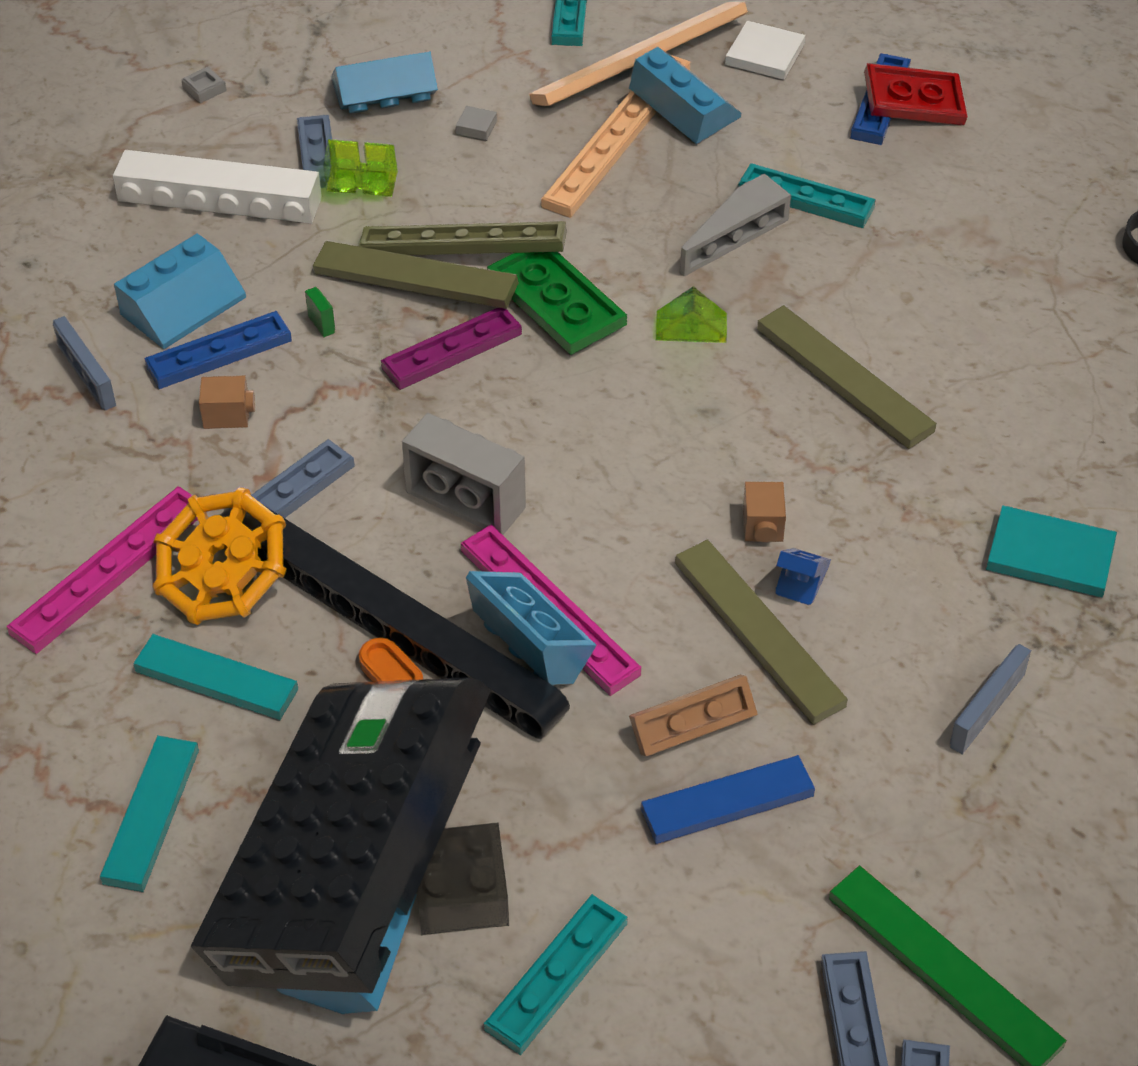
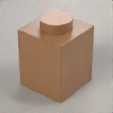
[199,375,255,429]
[743,481,786,542]

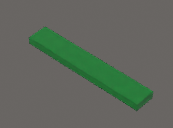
[829,865,1067,1066]

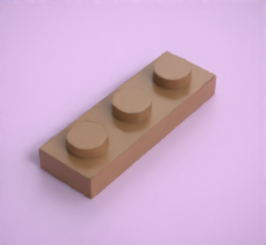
[629,674,758,756]

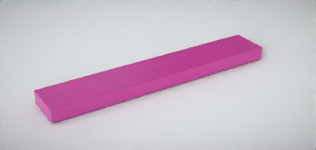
[6,486,207,654]
[461,524,641,696]

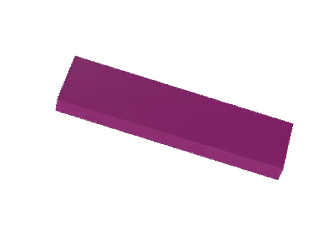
[381,307,522,390]

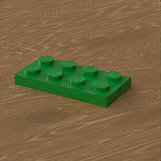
[487,252,627,355]

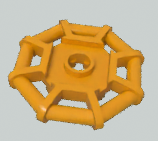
[152,487,287,625]

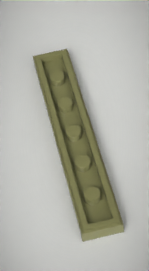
[359,221,567,255]
[313,241,519,309]
[757,305,937,449]
[675,539,848,725]

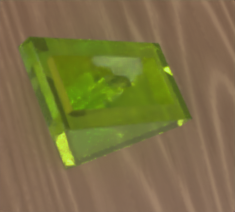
[656,286,727,343]

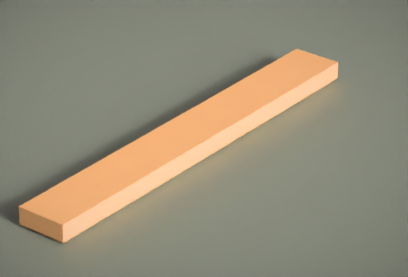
[529,2,748,106]
[541,54,690,218]

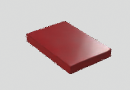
[864,63,968,125]

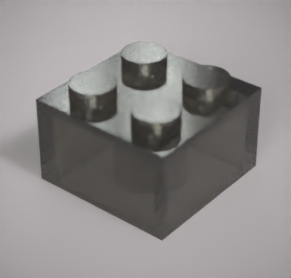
[417,822,509,936]

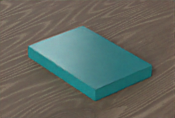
[986,505,1117,598]

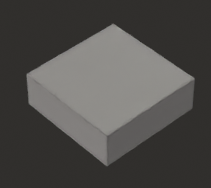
[181,67,227,103]
[456,106,497,141]

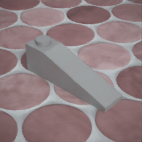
[680,174,791,276]

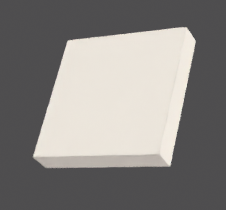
[725,21,806,80]

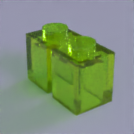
[323,139,398,197]

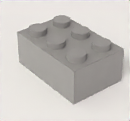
[402,413,526,535]

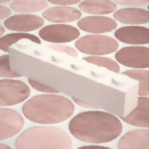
[113,150,322,224]

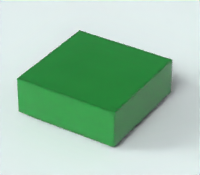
[305,287,335,337]

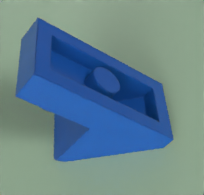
[775,548,831,605]

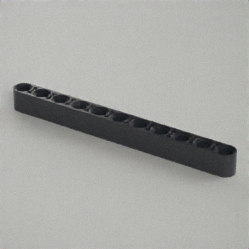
[220,506,570,739]

